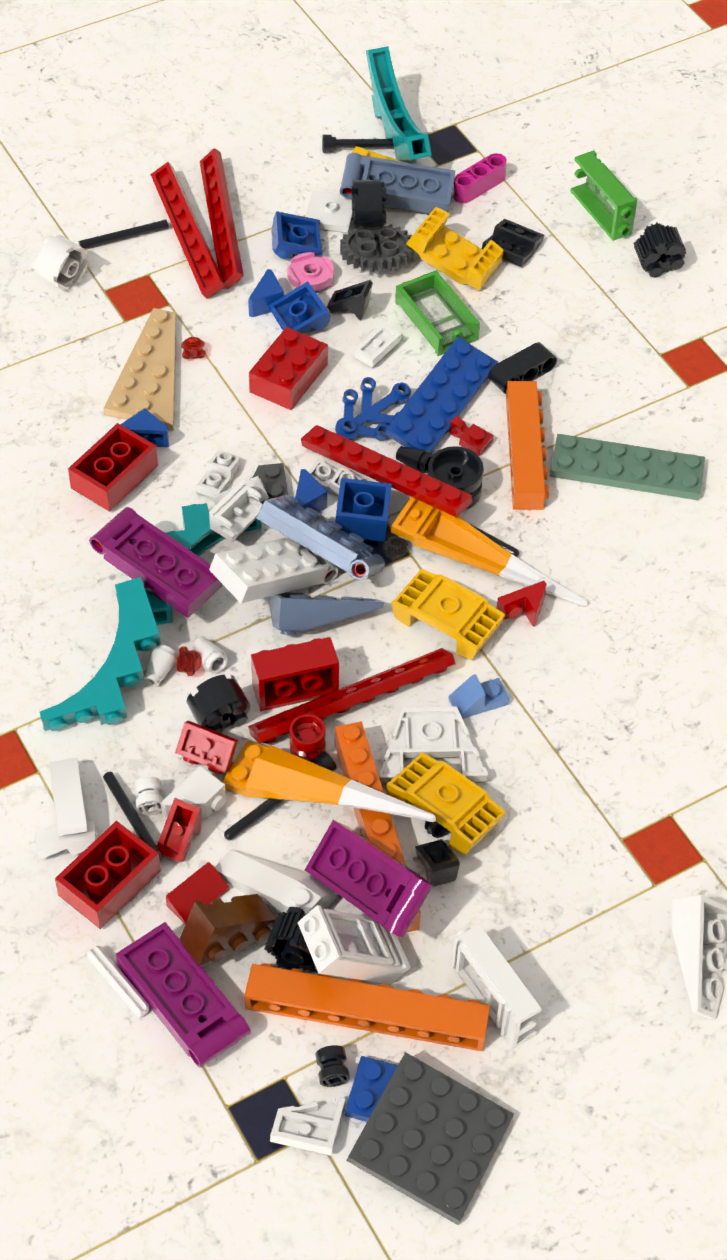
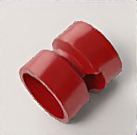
[289,714,326,763]

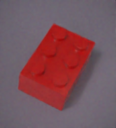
[249,327,328,410]
[68,423,158,512]
[251,637,339,712]
[55,820,161,929]

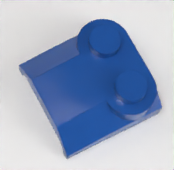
[271,211,323,259]
[268,281,331,333]

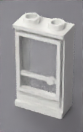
[298,905,411,984]
[451,924,542,1050]

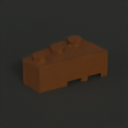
[179,894,276,966]

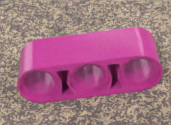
[453,153,507,203]

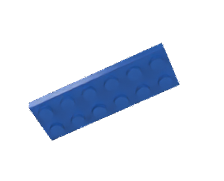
[385,337,498,453]

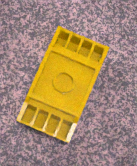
[406,207,504,291]
[392,569,505,660]
[387,752,506,856]

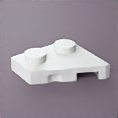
[270,1097,346,1155]

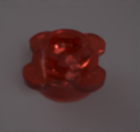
[181,337,206,359]
[177,646,201,676]

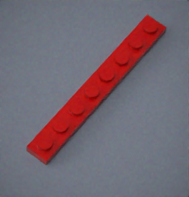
[199,148,244,289]
[150,162,225,299]
[301,425,472,518]
[248,648,455,743]

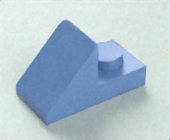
[448,674,509,719]

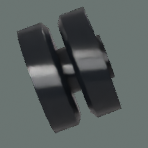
[427,446,484,510]

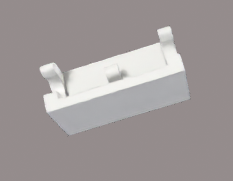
[209,481,263,542]

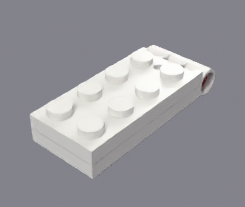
[209,537,339,603]

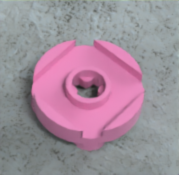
[287,252,334,291]

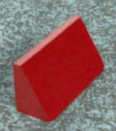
[166,862,230,924]

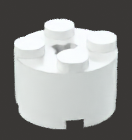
[32,235,88,290]

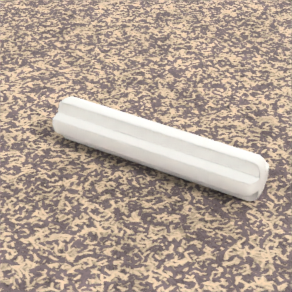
[87,946,150,1018]

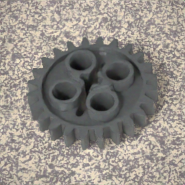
[340,224,414,273]

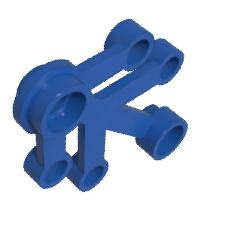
[335,377,411,441]

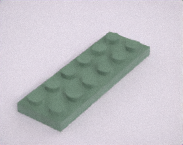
[550,433,705,500]

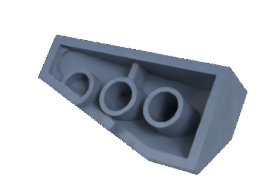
[268,592,384,635]

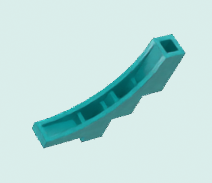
[365,46,432,160]
[145,503,261,625]
[39,577,161,731]

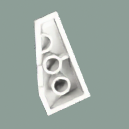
[215,849,338,916]
[671,895,727,1019]

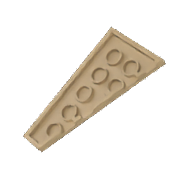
[103,308,176,431]

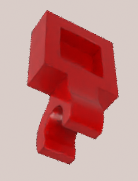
[449,416,494,456]

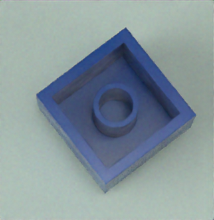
[335,478,392,542]

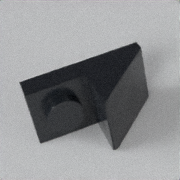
[327,280,373,321]
[415,839,460,887]

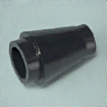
[396,446,433,473]

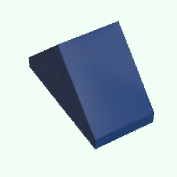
[248,269,284,317]
[120,408,169,447]
[295,469,327,512]

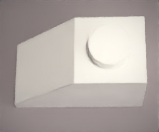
[161,766,226,820]

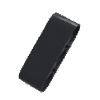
[488,342,557,394]

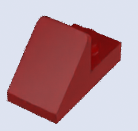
[496,580,547,627]
[157,798,202,862]

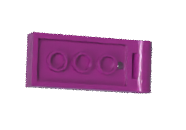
[89,507,223,618]
[305,820,433,938]
[116,922,251,1068]

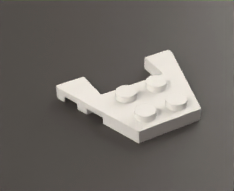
[379,706,488,783]

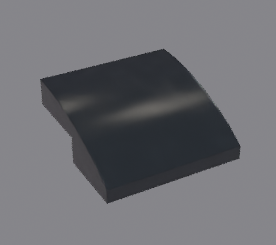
[481,218,545,267]

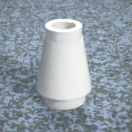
[193,636,228,673]
[144,644,177,686]

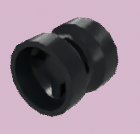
[315,1045,350,1087]

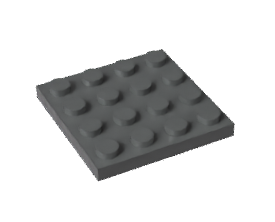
[346,1052,514,1225]

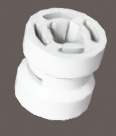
[134,777,163,816]

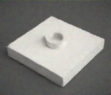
[305,191,354,233]

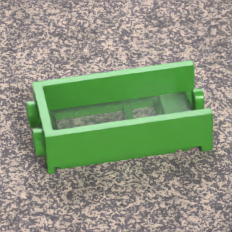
[570,150,638,241]
[395,270,480,356]

